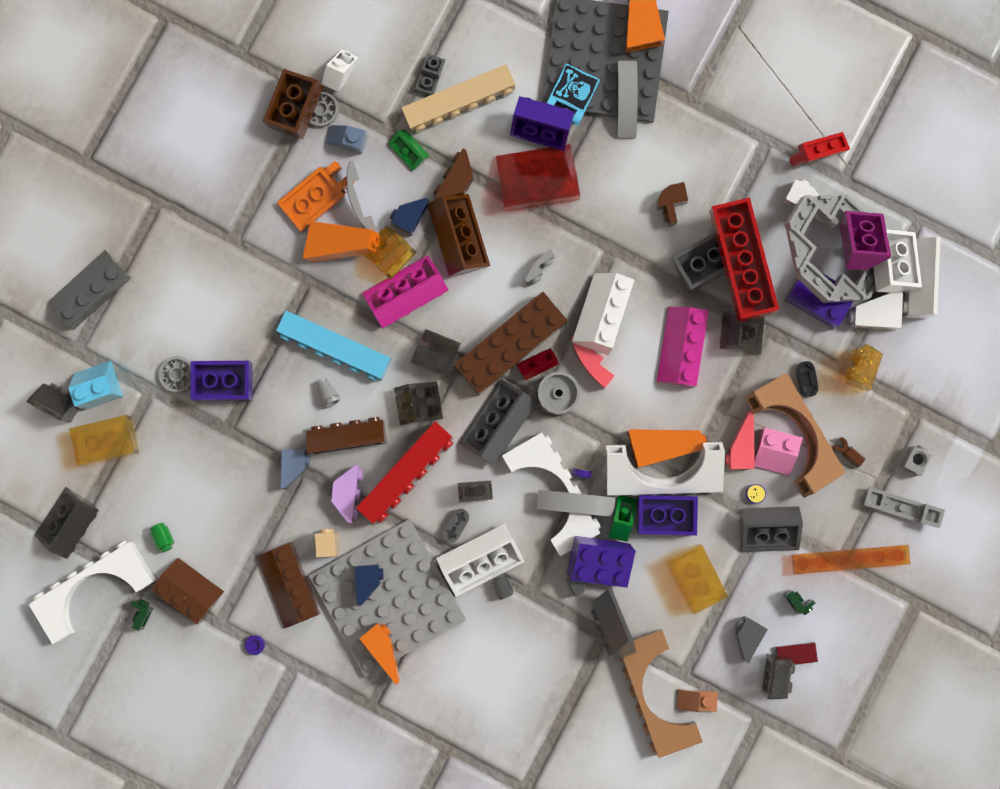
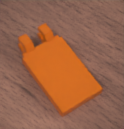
[277,161,354,232]

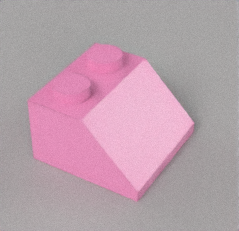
[754,428,802,476]

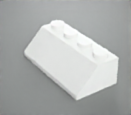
[902,237,940,319]
[572,273,634,355]
[436,524,525,597]

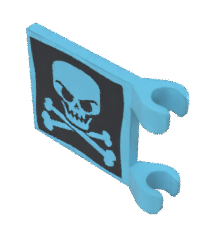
[547,63,600,126]

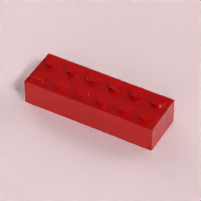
[710,197,779,323]
[356,421,454,524]

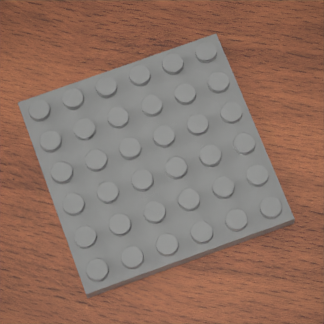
[309,519,466,677]

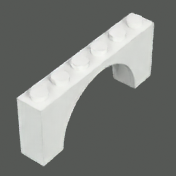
[502,433,601,556]
[606,442,725,497]
[29,541,157,644]

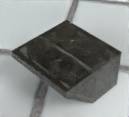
[394,381,443,426]

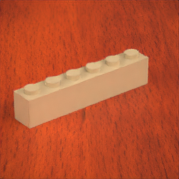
[401,64,515,133]

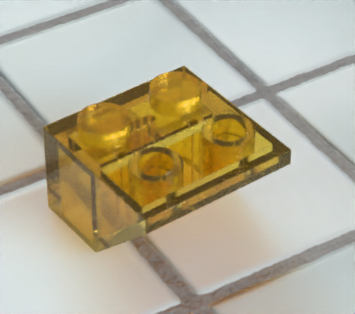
[363,225,417,280]
[844,344,883,391]

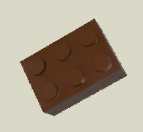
[263,69,324,139]

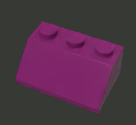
[839,211,891,270]

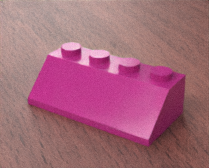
[362,255,448,329]
[656,306,709,388]

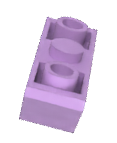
[331,465,363,523]

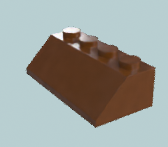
[427,194,490,277]
[306,417,388,454]
[257,542,321,629]

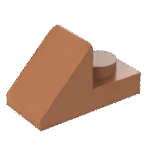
[677,689,718,712]

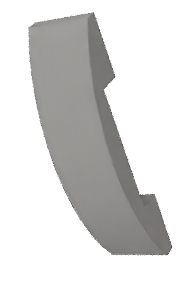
[617,61,638,138]
[346,161,377,232]
[864,487,945,528]
[536,490,615,517]

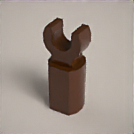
[832,437,866,468]

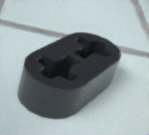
[796,361,818,397]

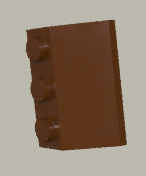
[151,557,225,624]

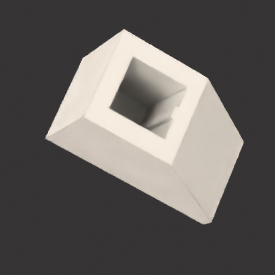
[321,49,358,92]

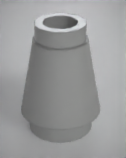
[316,378,340,408]

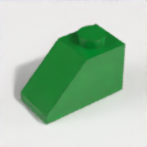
[609,495,637,542]

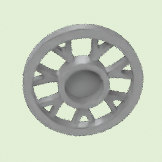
[310,92,339,127]
[159,356,191,392]

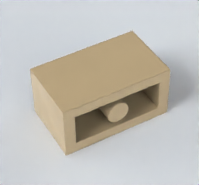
[315,528,340,557]

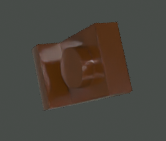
[656,182,688,227]

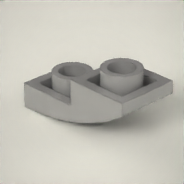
[525,249,555,285]

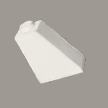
[848,291,903,330]

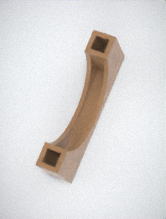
[744,373,846,498]
[619,629,703,758]

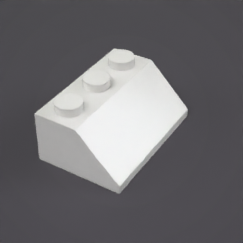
[873,229,922,293]

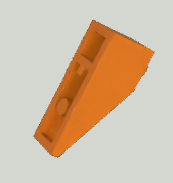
[359,623,400,684]

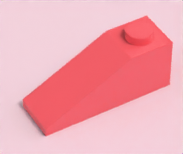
[725,411,754,469]

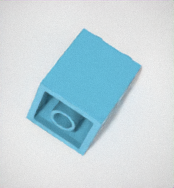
[68,361,123,409]

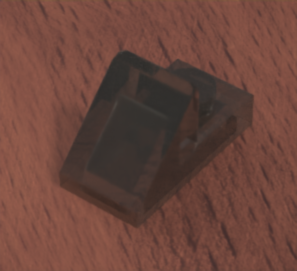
[458,480,493,502]

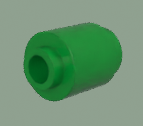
[150,522,175,553]

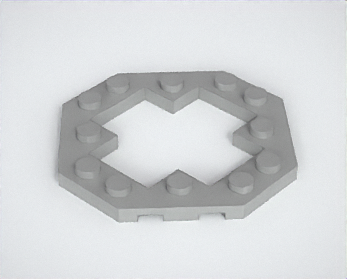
[785,195,876,303]

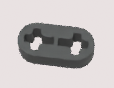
[442,509,469,543]

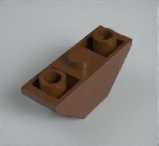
[434,148,474,200]

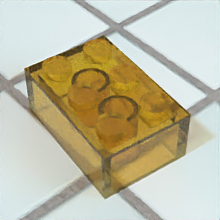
[69,415,139,467]
[665,544,728,614]

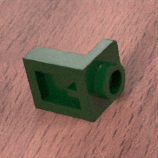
[783,590,816,615]
[130,599,154,631]

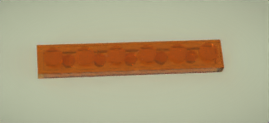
[792,545,911,574]

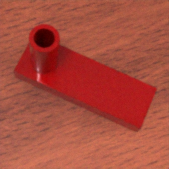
[789,132,850,167]

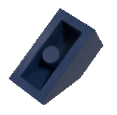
[390,198,430,236]
[355,564,384,606]

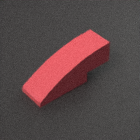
[570,335,615,389]

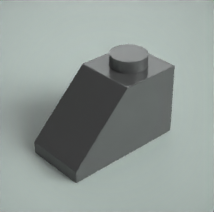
[735,616,768,663]

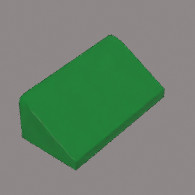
[387,129,429,171]

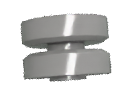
[537,372,580,415]

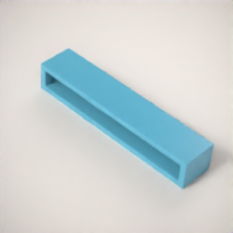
[276,311,392,381]

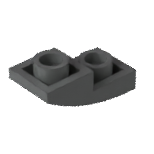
[415,54,445,97]

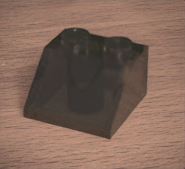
[719,311,765,355]
[410,329,461,378]
[27,382,79,423]
[761,653,795,700]

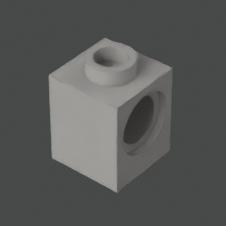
[900,445,932,476]

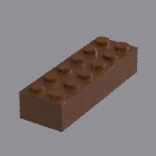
[454,292,568,395]

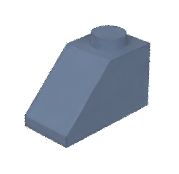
[326,125,367,154]
[281,449,310,488]

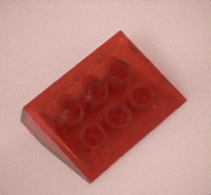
[496,144,580,212]

